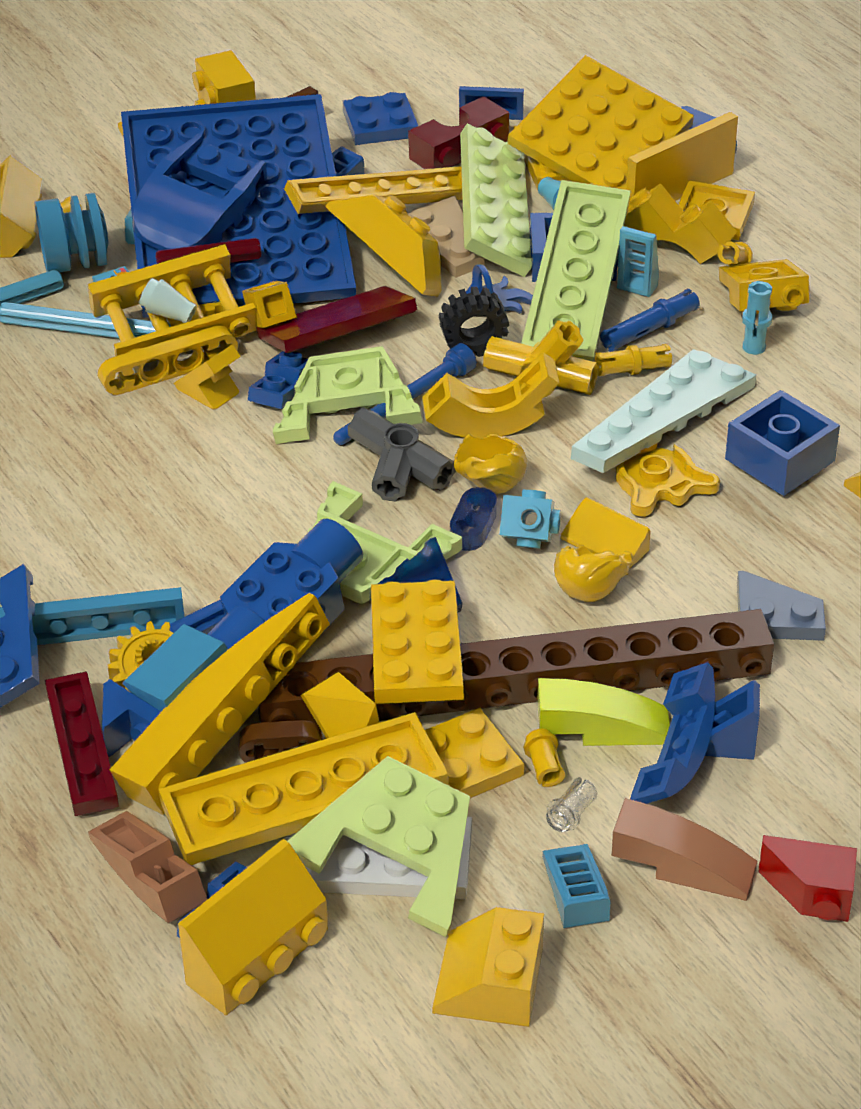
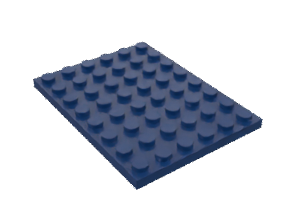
[121,94,356,318]

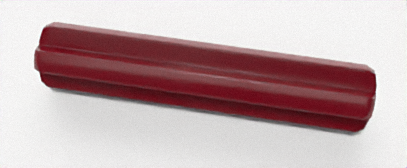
[156,238,261,264]

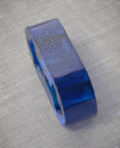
[450,487,497,551]

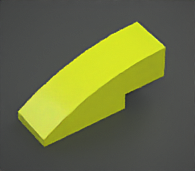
[538,678,670,746]

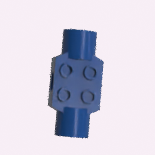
[207,519,363,649]

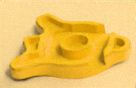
[616,443,720,516]

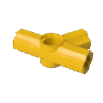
[483,320,599,395]

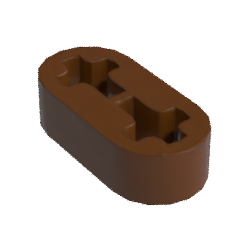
[239,720,323,763]

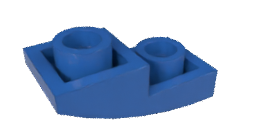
[248,351,308,409]

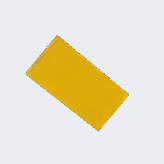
[627,112,738,203]

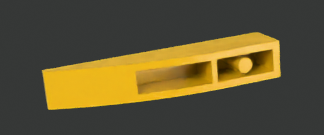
[109,593,330,815]

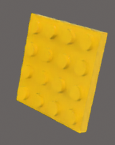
[508,55,694,190]

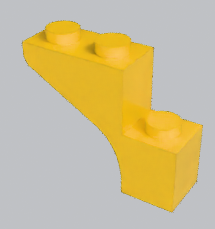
[624,183,737,264]

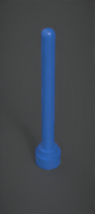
[333,343,477,445]

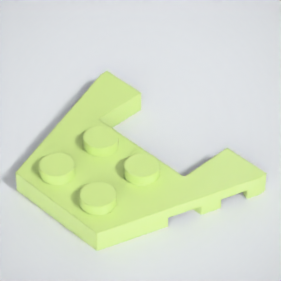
[273,346,423,444]
[308,481,462,604]
[287,756,470,937]

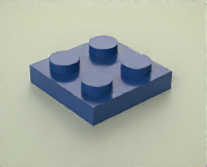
[342,92,418,145]

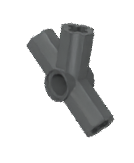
[348,407,456,502]

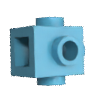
[499,489,561,548]

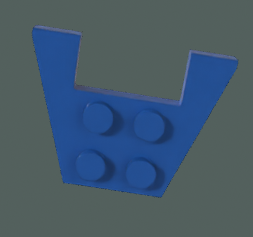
[0,564,40,708]

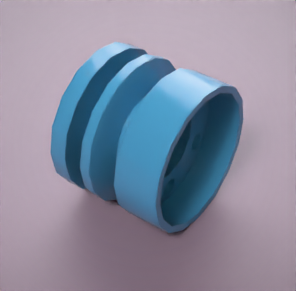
[34,193,109,272]

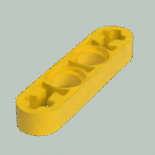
[97,325,238,395]

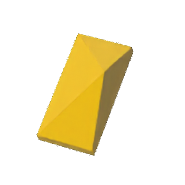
[300,672,379,739]

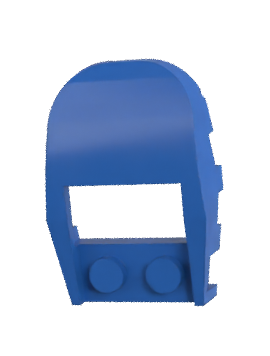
[132,135,268,250]

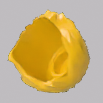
[454,434,528,494]
[554,545,633,602]

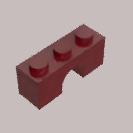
[408,97,509,169]

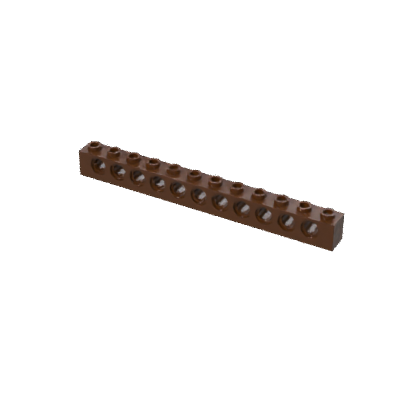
[258,609,774,726]

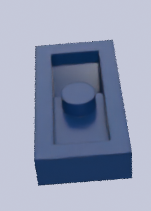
[102,679,161,757]

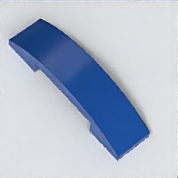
[630,662,715,804]

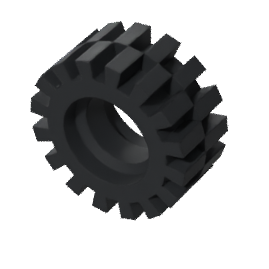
[439,287,509,357]

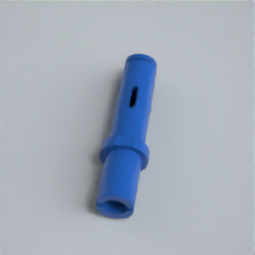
[600,289,700,352]

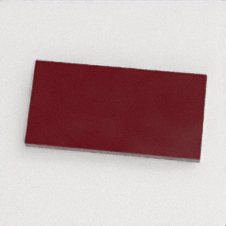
[256,286,418,353]

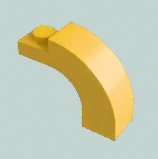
[422,352,559,438]

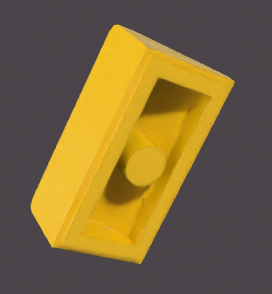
[560,497,651,568]

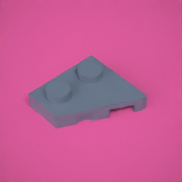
[737,571,826,641]

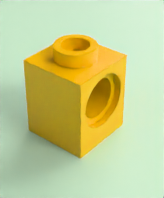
[242,281,297,328]

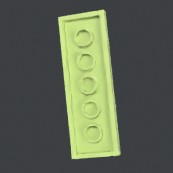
[460,123,532,277]
[521,180,631,362]

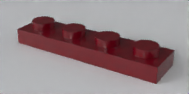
[44,671,119,816]

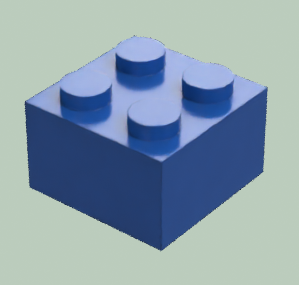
[725,390,840,496]

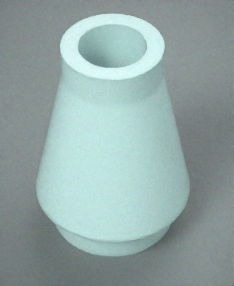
[139,278,197,323]

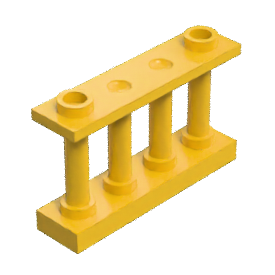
[88,245,256,363]

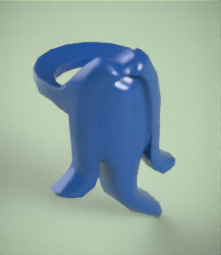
[466,264,533,314]

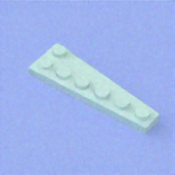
[571,349,757,473]

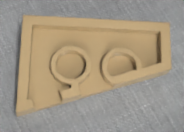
[407,195,484,278]

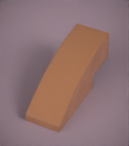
[611,798,757,901]
[88,811,207,923]

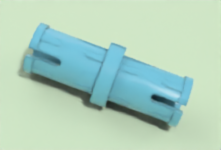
[742,281,772,355]

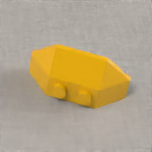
[325,194,442,297]

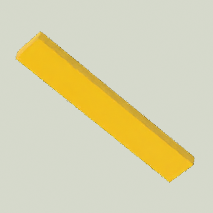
[284,167,463,214]

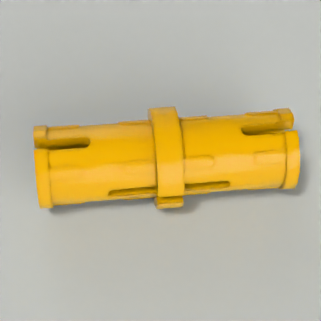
[594,343,672,377]

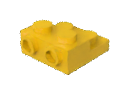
[719,259,809,314]

